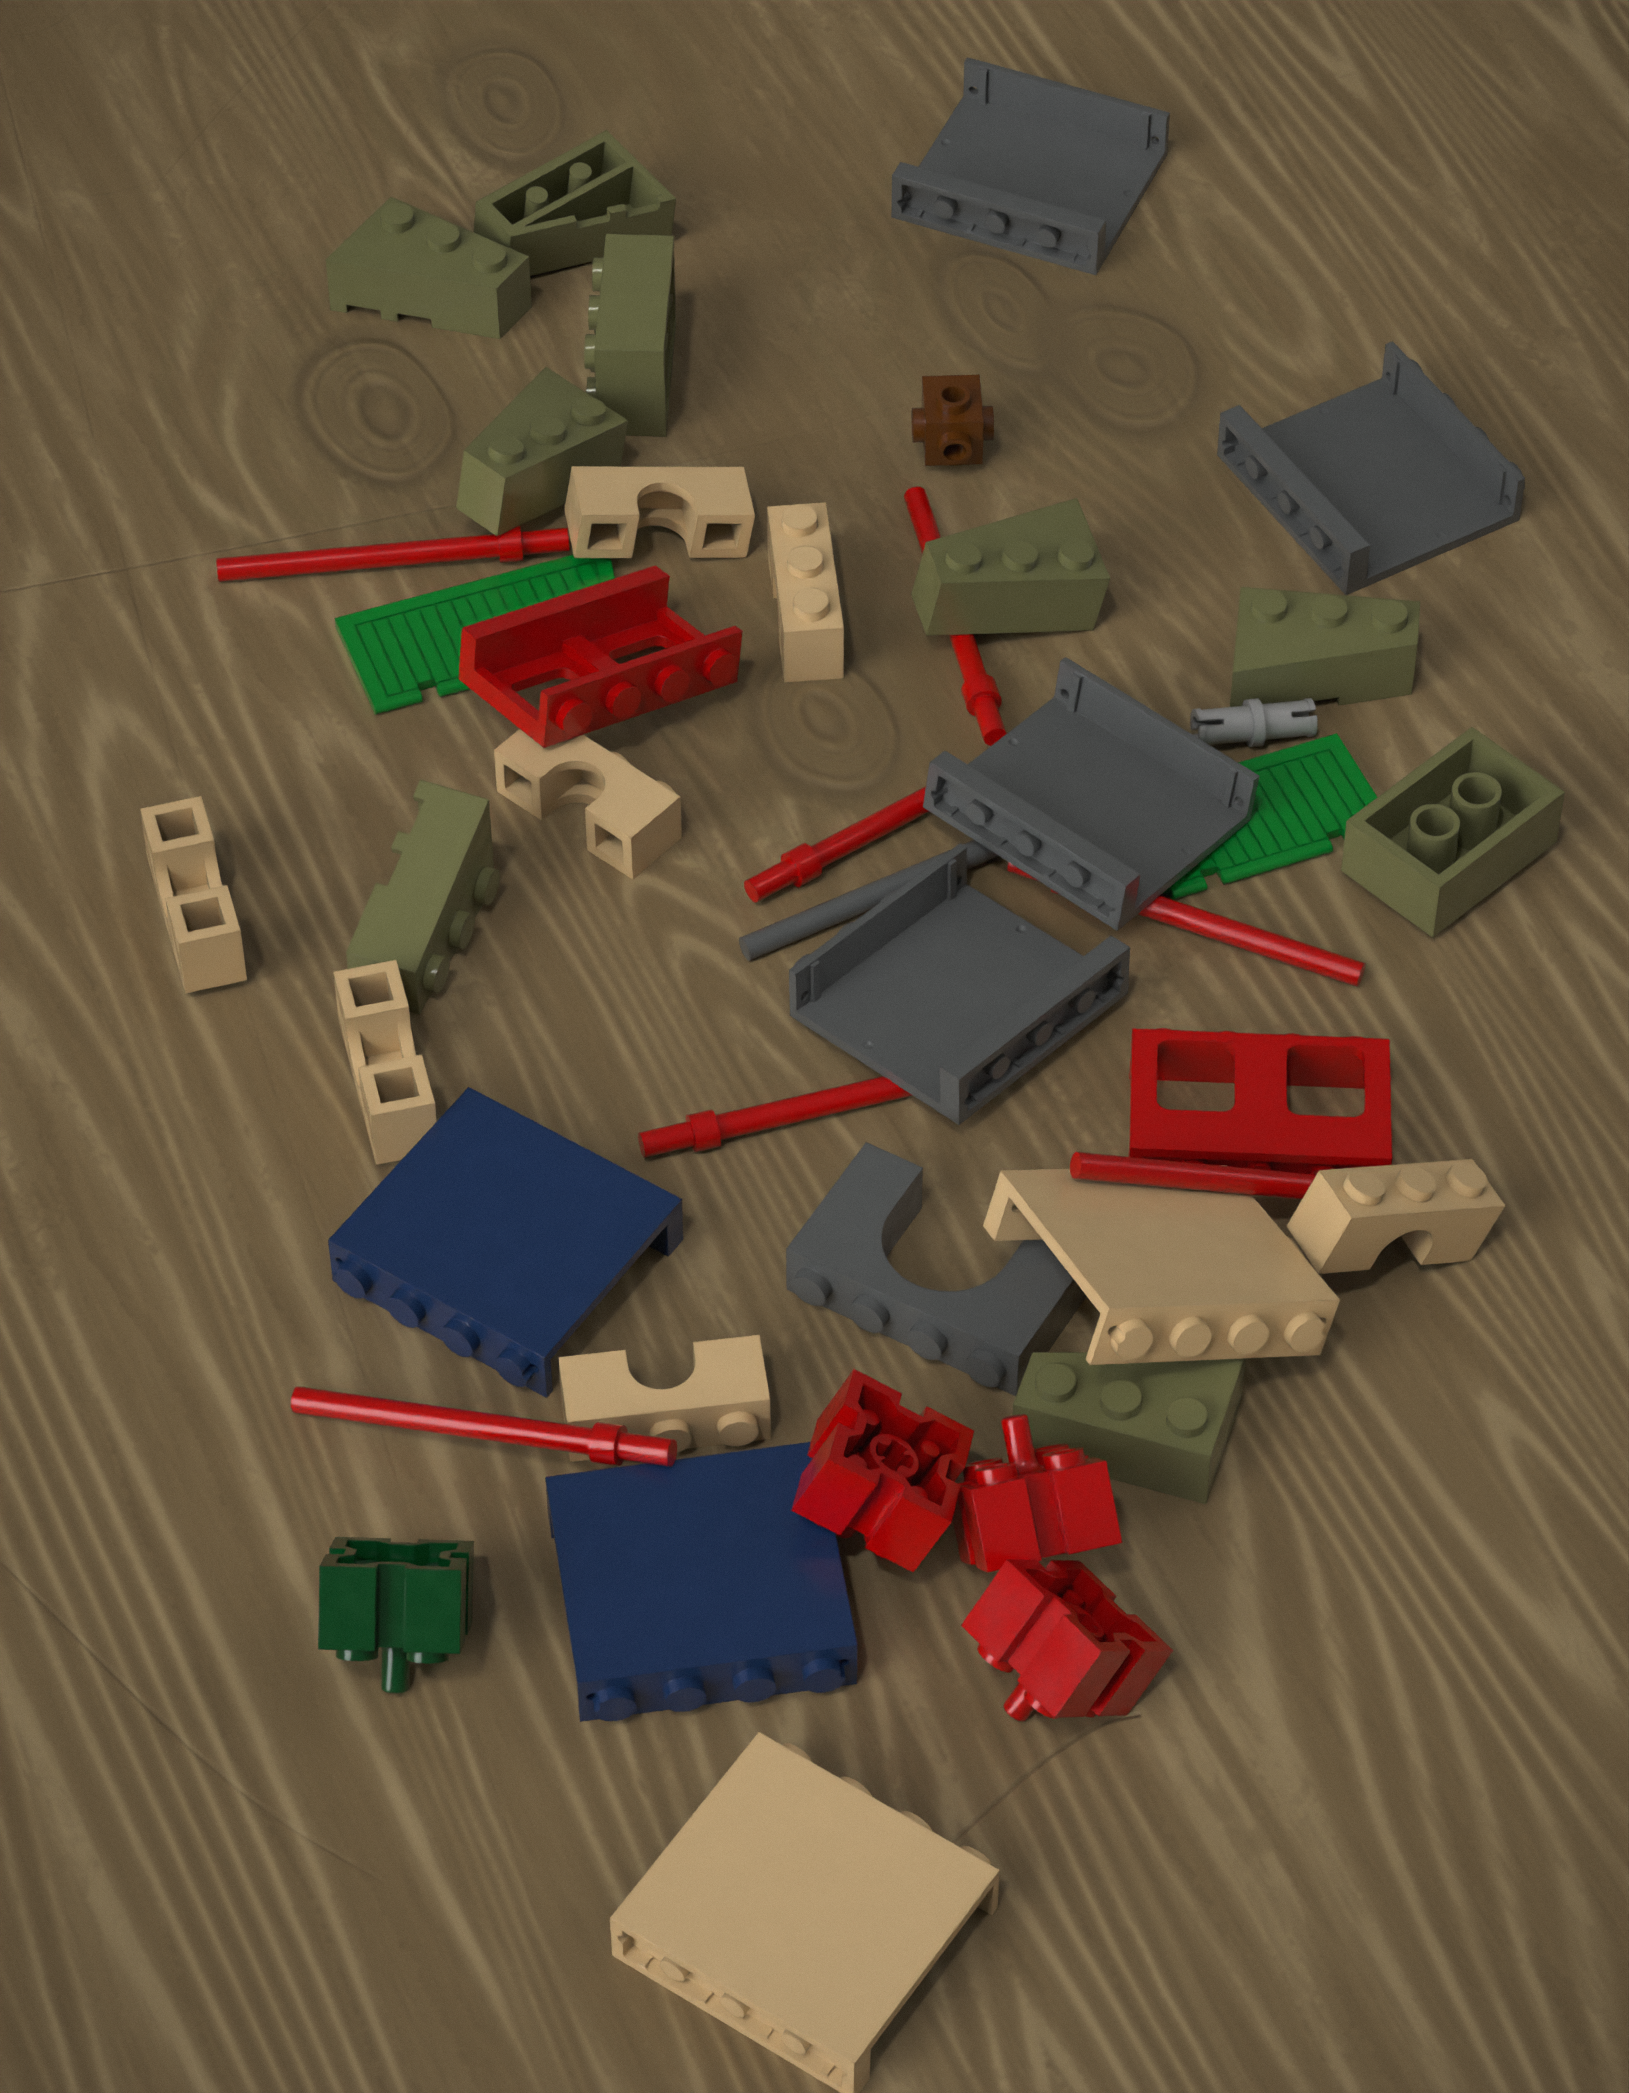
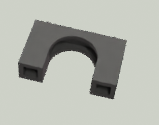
[786,1142,1087,1396]

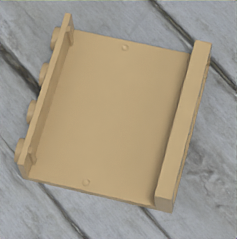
[983,1165,1340,1365]
[610,1732,1000,2093]

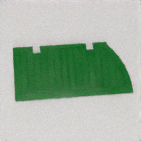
[334,555,615,715]
[1163,733,1377,900]

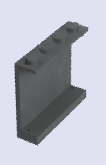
[891,57,1170,275]
[1217,341,1525,595]
[923,657,1260,931]
[789,843,1130,1125]

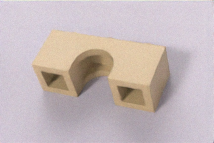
[564,466,755,558]
[767,502,844,683]
[494,729,682,880]
[140,796,247,994]
[333,960,437,1165]
[1286,1159,1505,1274]
[559,1335,771,1462]

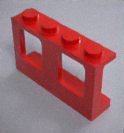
[458,565,743,748]
[1128,1028,1392,1175]

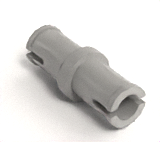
[1190,698,1318,747]

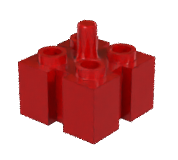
[791,1369,974,1573]
[953,1414,1122,1572]
[961,1559,1173,1722]

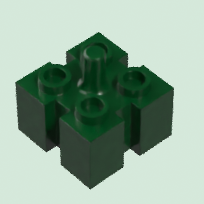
[318,1537,474,1693]

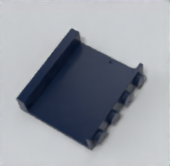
[328,1087,684,1398]
[545,1442,858,1722]

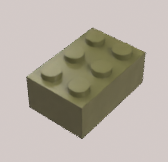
[584,234,676,437]
[1341,727,1565,938]

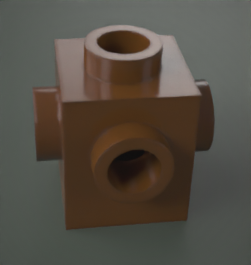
[911,374,994,466]

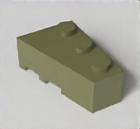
[474,130,676,276]
[325,197,532,339]
[456,367,628,536]
[911,498,1110,636]
[1230,587,1420,707]
[346,779,500,1014]
[1012,1352,1246,1504]

